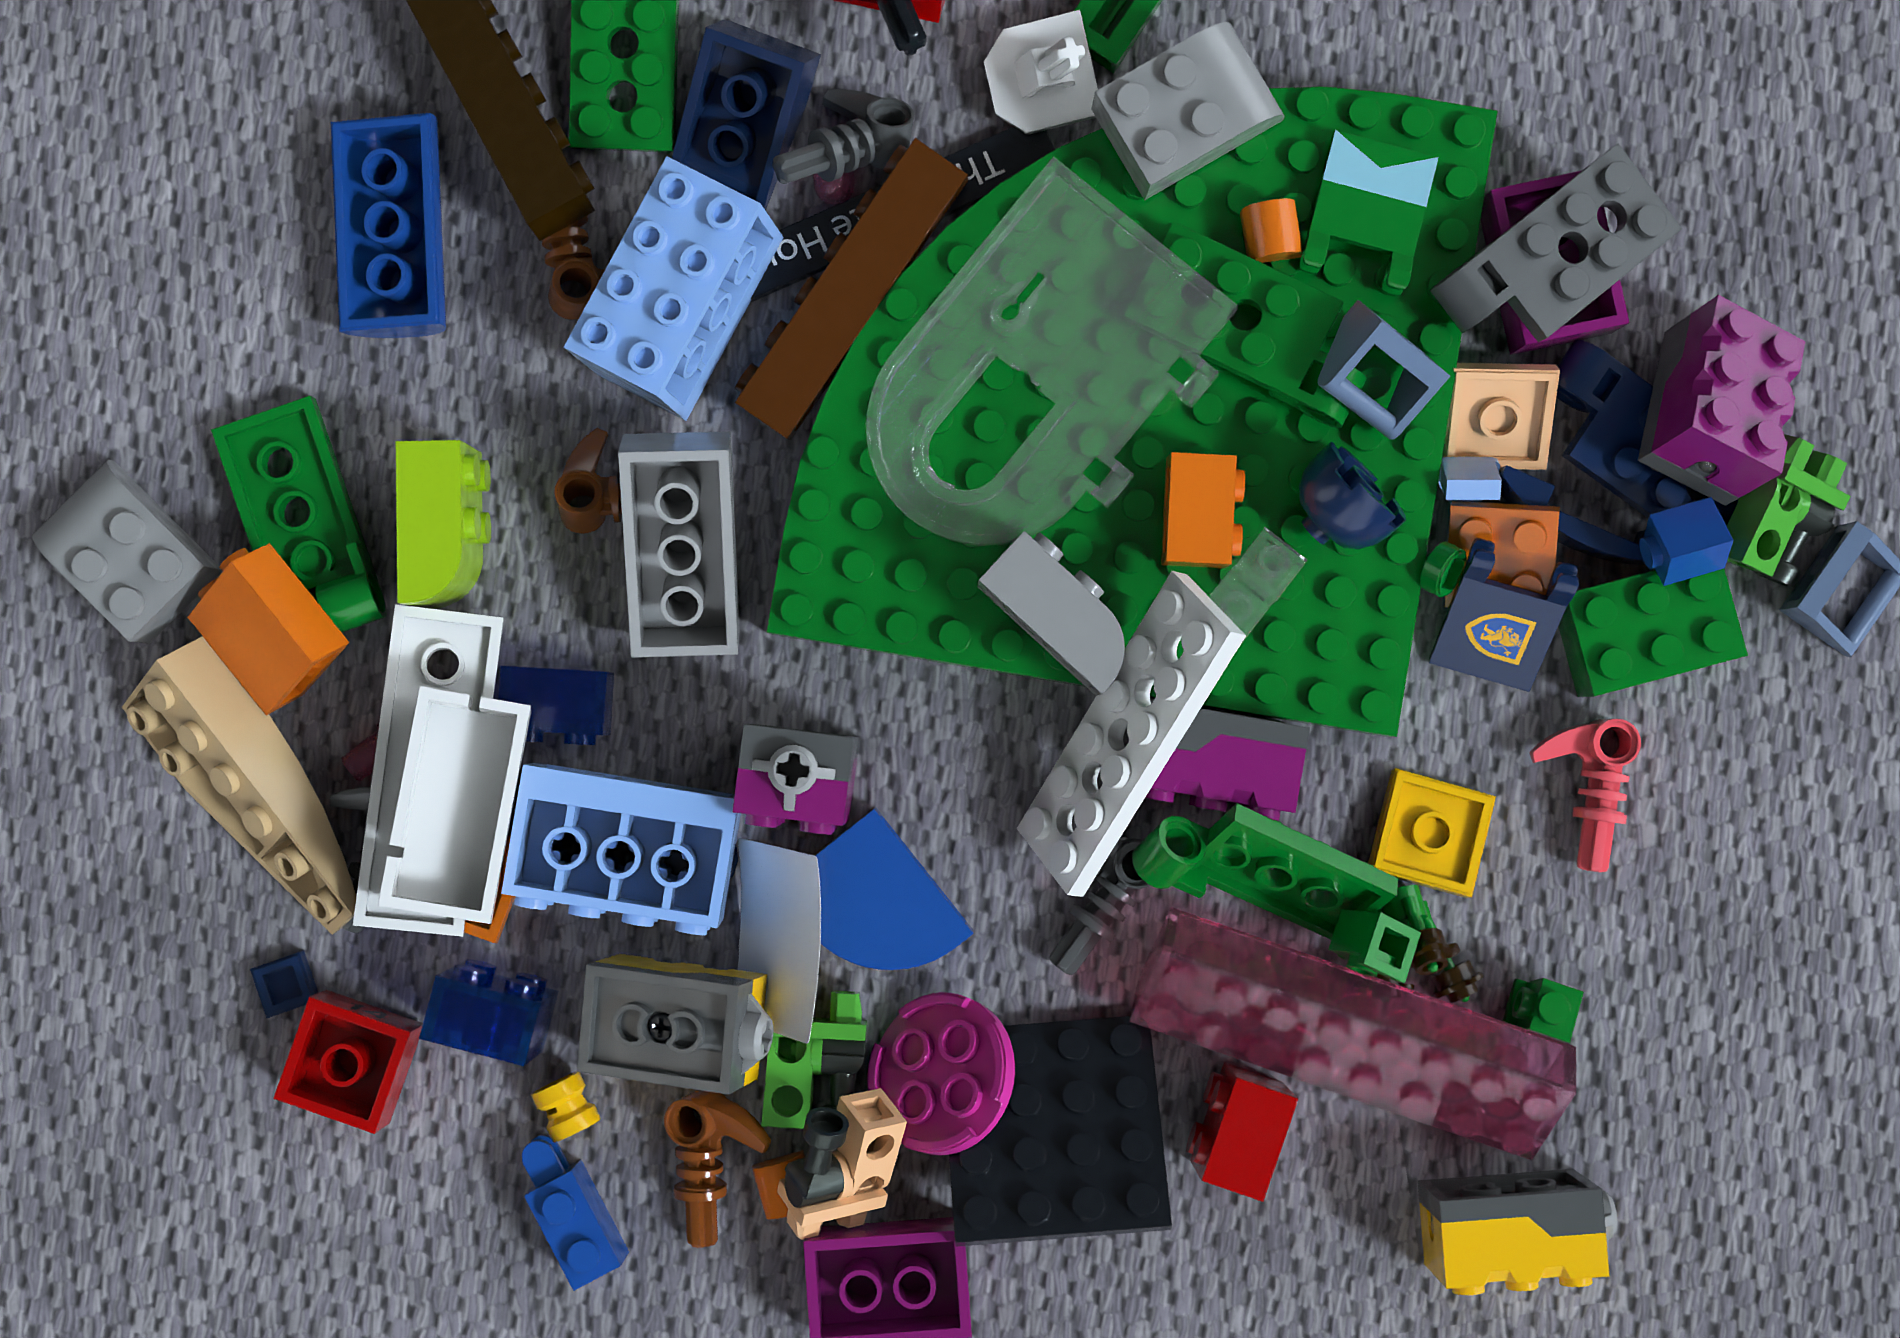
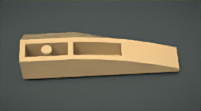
[122,636,356,935]

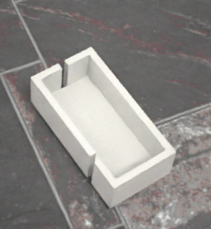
[378,686,531,924]

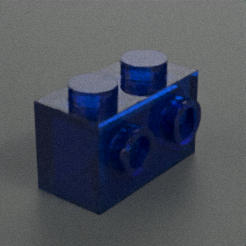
[498,666,614,745]

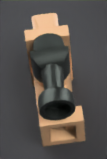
[777,1088,907,1240]

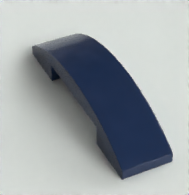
[1499,465,1645,565]

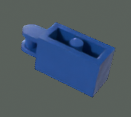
[522,1134,629,1291]

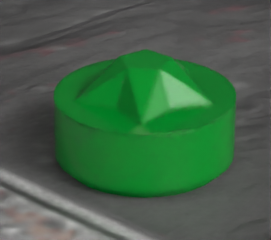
[1420,541,1467,597]

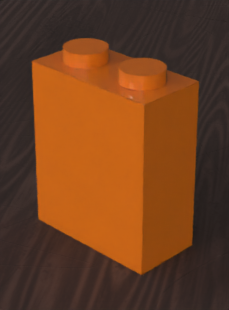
[187,543,350,716]

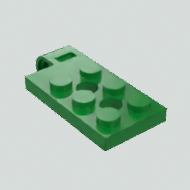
[569,0,679,153]
[1124,221,1367,428]
[211,396,387,632]
[1132,803,1398,940]

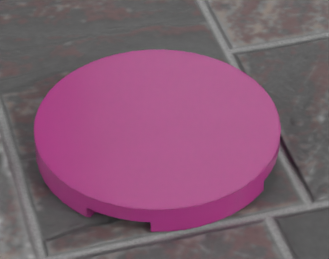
[867,992,1015,1155]

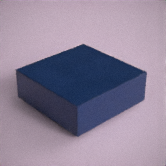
[250,950,318,1018]

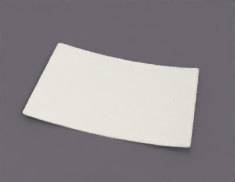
[738,838,821,1044]

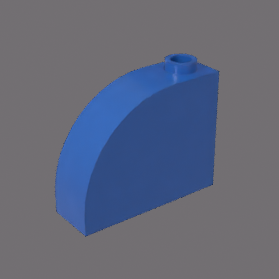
[815,807,973,970]

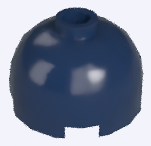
[1299,442,1406,549]

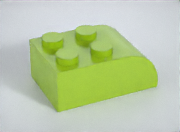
[395,440,491,609]

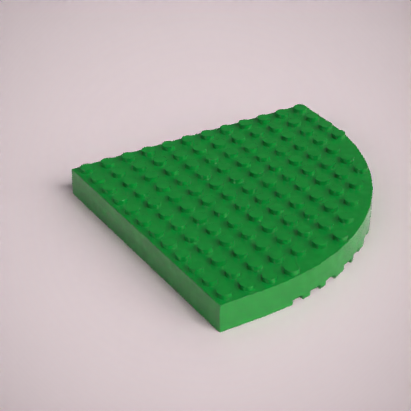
[767,87,1498,737]

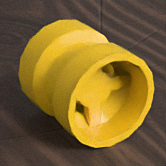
[531,1071,601,1142]

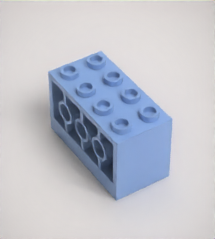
[564,156,784,421]
[501,762,741,935]

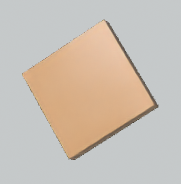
[1442,363,1560,470]

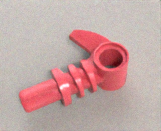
[1529,719,1641,872]

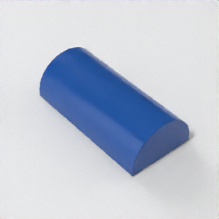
[330,113,446,338]

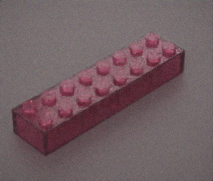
[1129,907,1576,1160]

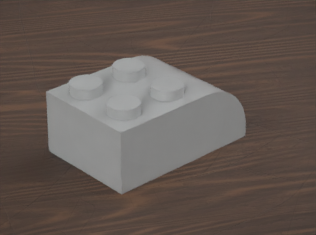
[1091,22,1285,200]
[32,460,222,644]
[977,531,1125,696]

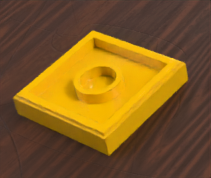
[1368,768,1496,898]

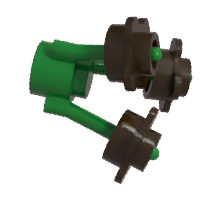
[1351,885,1484,1006]

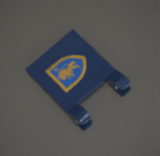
[1429,538,1579,692]

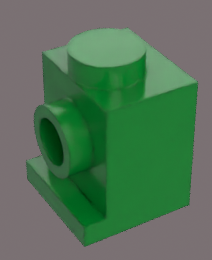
[1328,910,1421,983]
[1500,978,1584,1046]

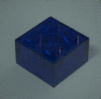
[419,959,559,1066]

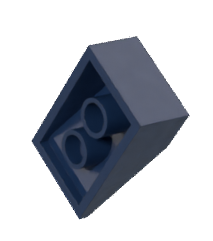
[672,19,821,211]

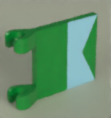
[1298,129,1439,296]

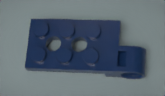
[1556,339,1738,526]

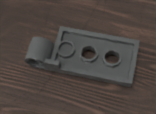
[1429,143,1682,342]

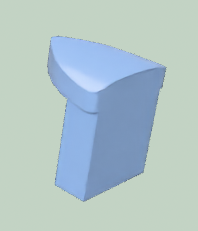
[1438,457,1502,503]

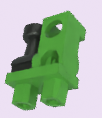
[1727,434,1851,589]
[761,991,867,1129]

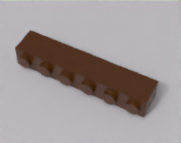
[735,138,968,440]

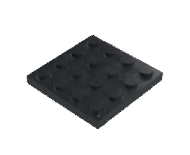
[949,1014,1172,1247]

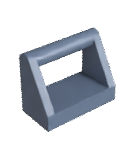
[1317,300,1450,439]
[1779,521,1900,657]

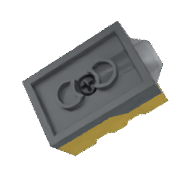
[577,954,773,1095]
[1418,1169,1617,1295]

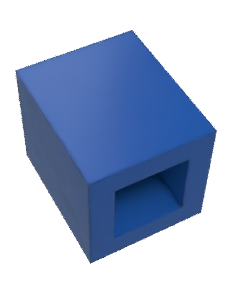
[1639,497,1734,586]

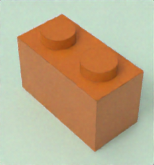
[1161,452,1245,568]

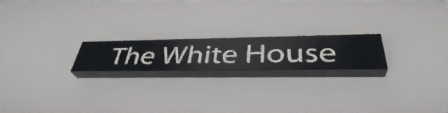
[750,126,1055,303]

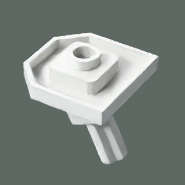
[984,10,1098,135]

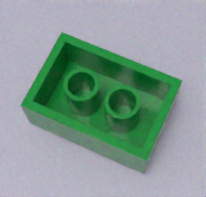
[1558,569,1748,697]

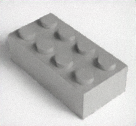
[618,431,740,658]

